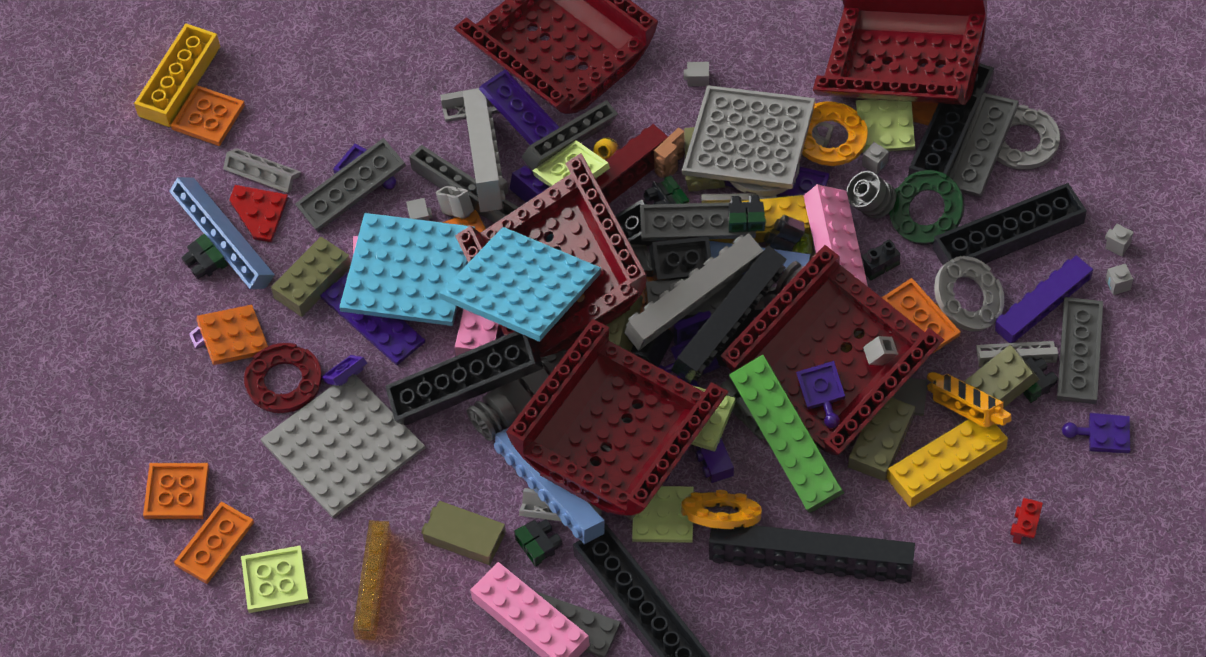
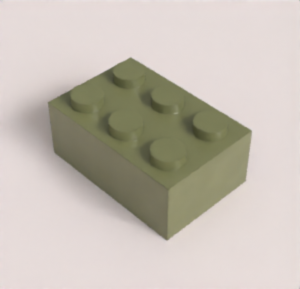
[964,344,1039,408]

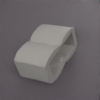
[435,186,474,219]

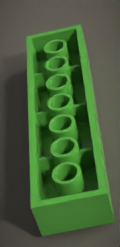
[729,355,844,513]

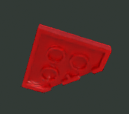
[229,185,288,243]

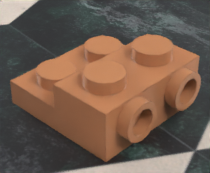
[654,128,685,178]

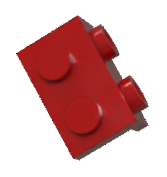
[1010,498,1043,544]

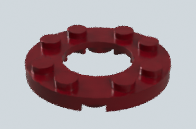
[244,343,322,413]

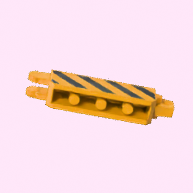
[927,372,1011,427]

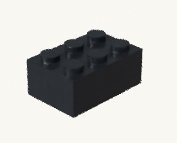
[649,237,711,281]

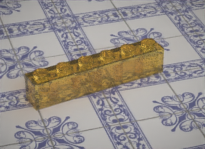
[353,520,391,640]

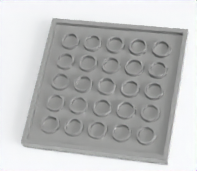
[682,85,815,189]
[260,374,425,518]

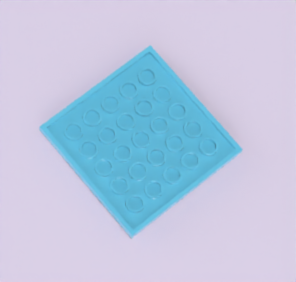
[339,213,475,326]
[440,227,601,342]

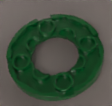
[889,170,964,245]

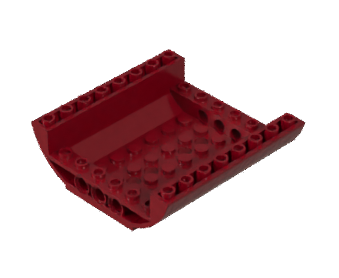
[454,0,658,114]
[813,0,987,105]
[455,153,647,357]
[720,245,944,455]
[506,319,729,516]

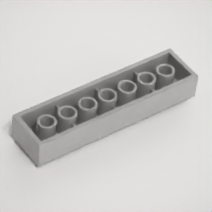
[463,89,505,212]
[624,233,763,351]

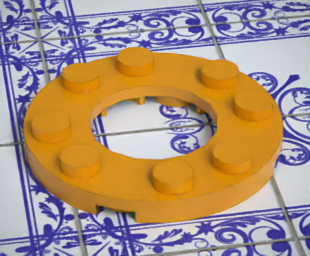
[802,101,868,166]
[681,490,762,529]

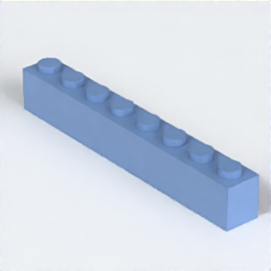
[169,177,275,289]
[494,428,604,544]

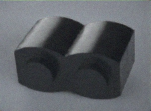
[764,215,805,252]

